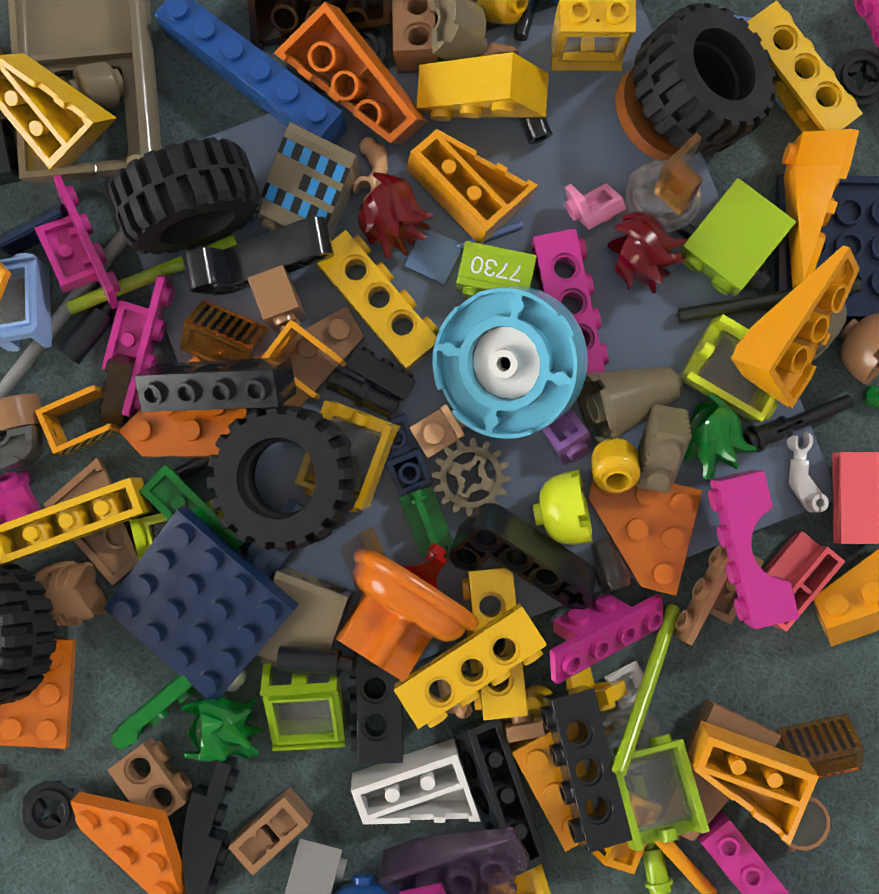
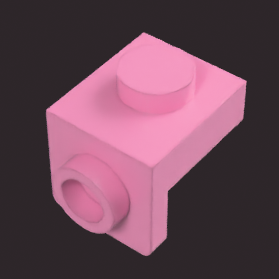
[564,183,626,230]

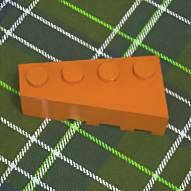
[274,2,428,144]

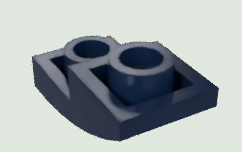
[375,413,432,496]

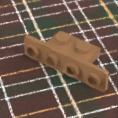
[674,544,764,646]

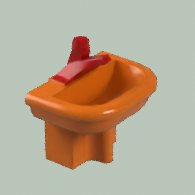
[335,543,479,682]

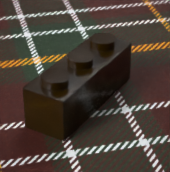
[99,353,136,427]

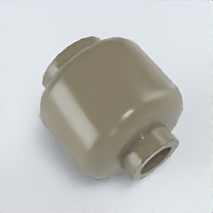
[67,61,125,110]

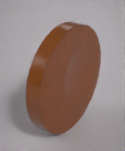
[616,66,692,162]

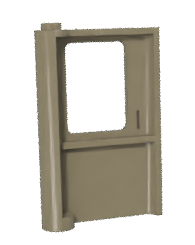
[8,0,162,183]

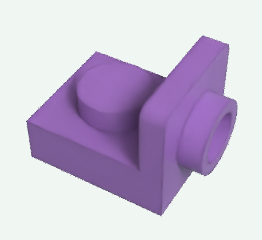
[541,408,593,465]

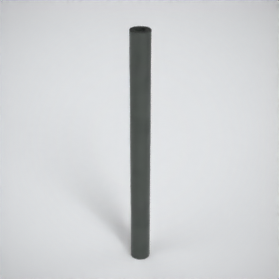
[677,278,861,323]

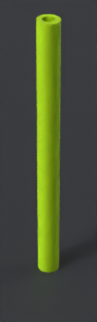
[66,235,237,315]
[611,604,681,776]

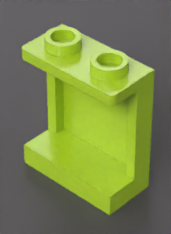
[679,178,797,296]

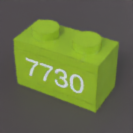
[456,240,537,298]

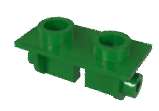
[399,486,453,559]

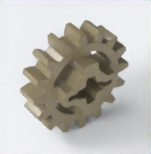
[432,438,511,516]

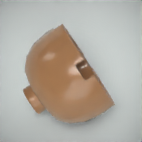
[840,313,879,385]

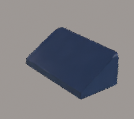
[0,202,68,256]

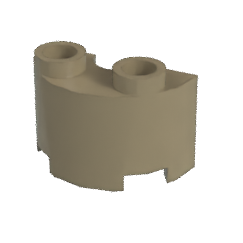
[429,0,487,61]

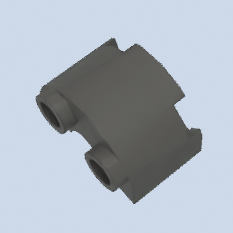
[0,425,47,470]

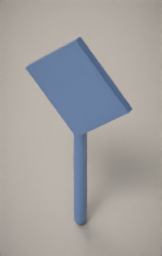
[404,221,524,286]

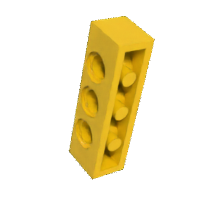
[747,0,863,132]
[316,230,439,371]
[0,477,154,564]
[461,566,528,720]
[394,603,547,729]

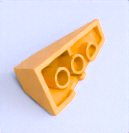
[782,129,859,288]
[731,246,860,408]

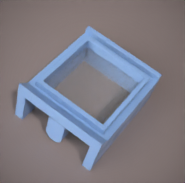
[0,253,52,352]

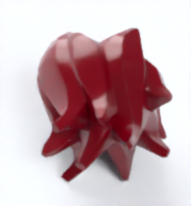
[358,172,434,259]
[607,211,686,294]

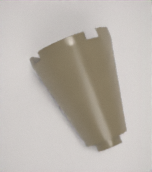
[577,366,683,443]

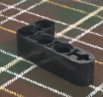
[182,217,334,295]
[449,503,597,610]

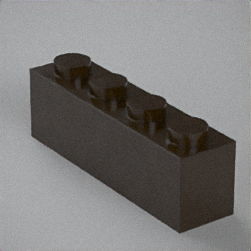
[247,0,392,50]

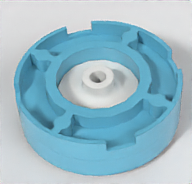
[432,286,588,439]

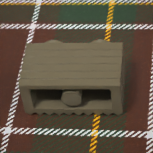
[636,404,692,493]

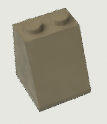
[257,567,354,680]

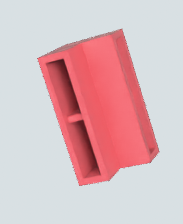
[832,452,879,544]
[763,530,845,632]

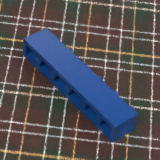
[154,0,348,144]

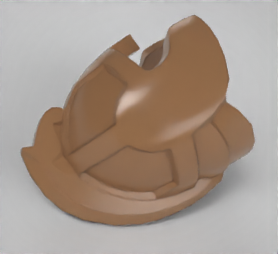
[34,561,107,626]

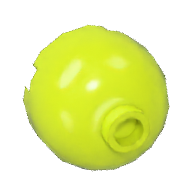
[533,470,593,545]

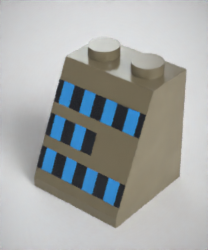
[257,122,362,238]

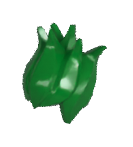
[683,393,757,480]
[182,697,263,762]

